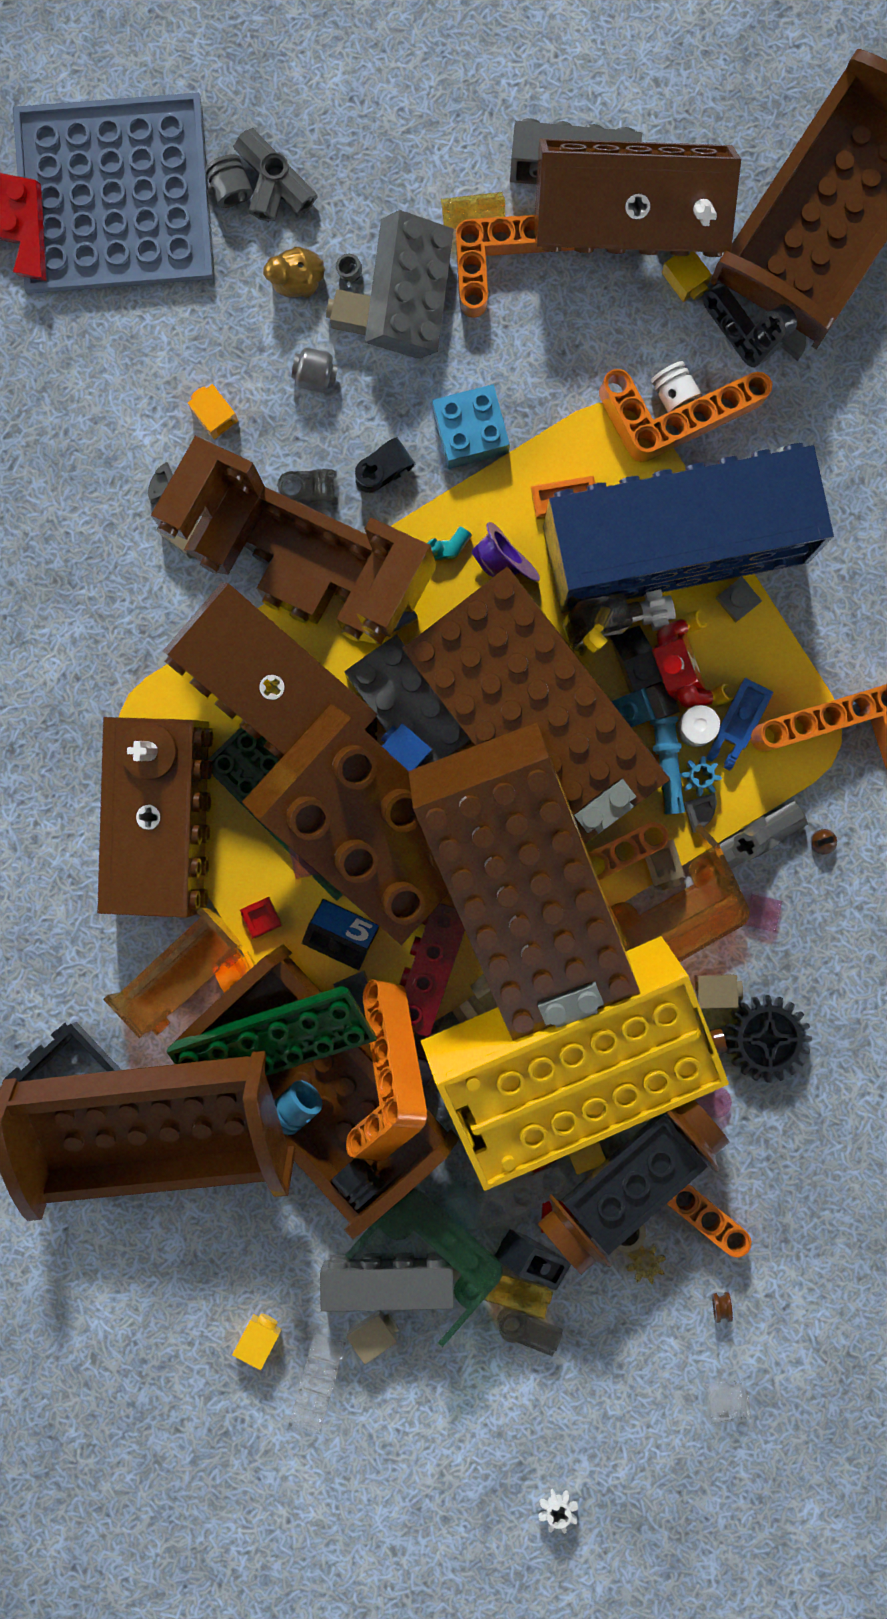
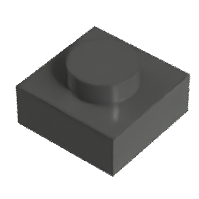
[716,577,762,623]

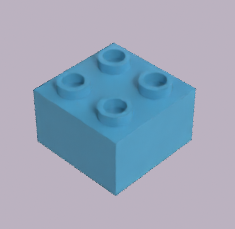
[432,384,510,469]

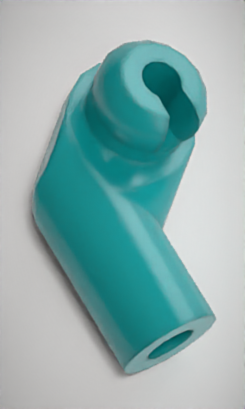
[427,526,472,561]

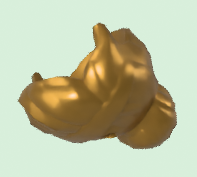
[263,247,325,298]

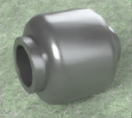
[291,348,338,392]

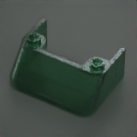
[345,1187,503,1347]

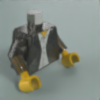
[561,593,643,665]

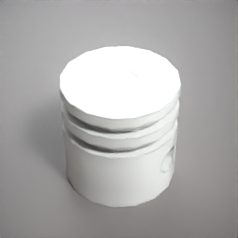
[651,361,702,413]
[677,705,720,748]

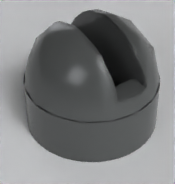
[336,253,362,282]

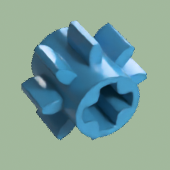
[680,756,722,797]

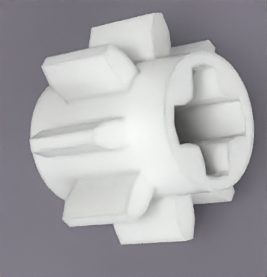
[638,589,675,631]
[539,1489,578,1534]

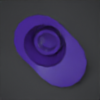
[472,522,540,582]

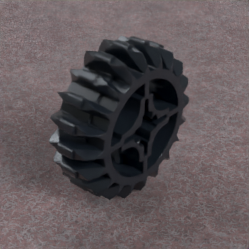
[724,995,812,1083]

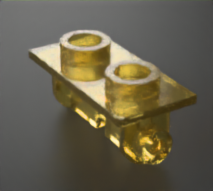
[441,192,506,229]
[482,1270,553,1319]

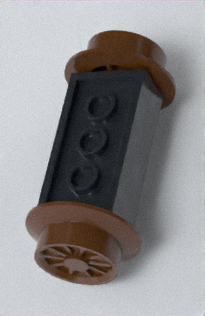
[537,1100,730,1275]

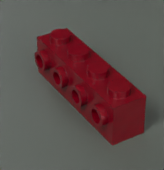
[399,903,465,1037]

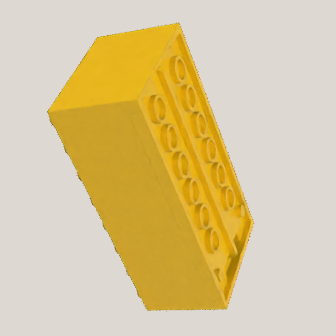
[421,936,729,1191]

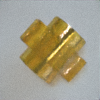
[625,1243,666,1284]

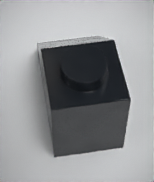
[609,625,663,693]
[494,1229,571,1290]

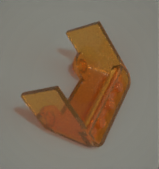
[608,824,750,962]
[103,908,243,1038]

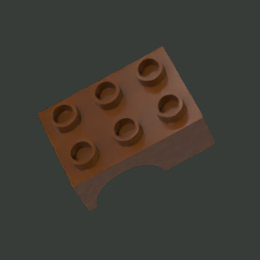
[242,704,449,946]

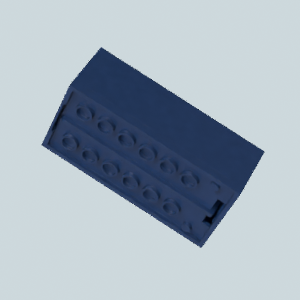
[543,443,834,613]

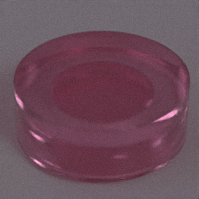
[698,1088,732,1118]

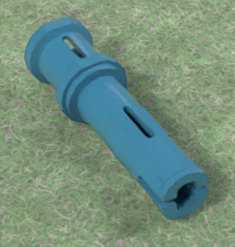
[650,716,685,815]

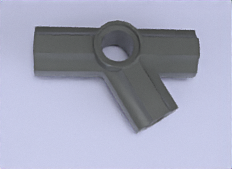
[233,127,318,222]
[711,801,808,873]

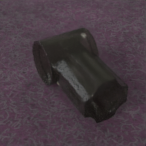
[497,1306,563,1356]

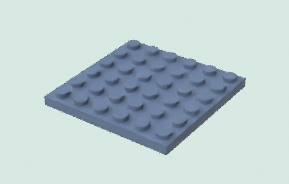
[13,92,214,294]

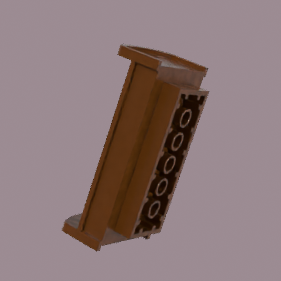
[710,49,887,350]
[175,944,460,1240]
[0,1051,296,1221]

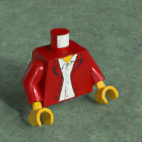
[652,610,734,708]

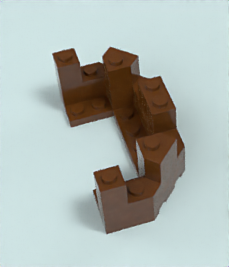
[151,435,436,644]

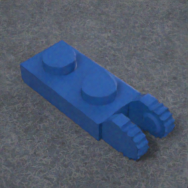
[706,678,774,771]

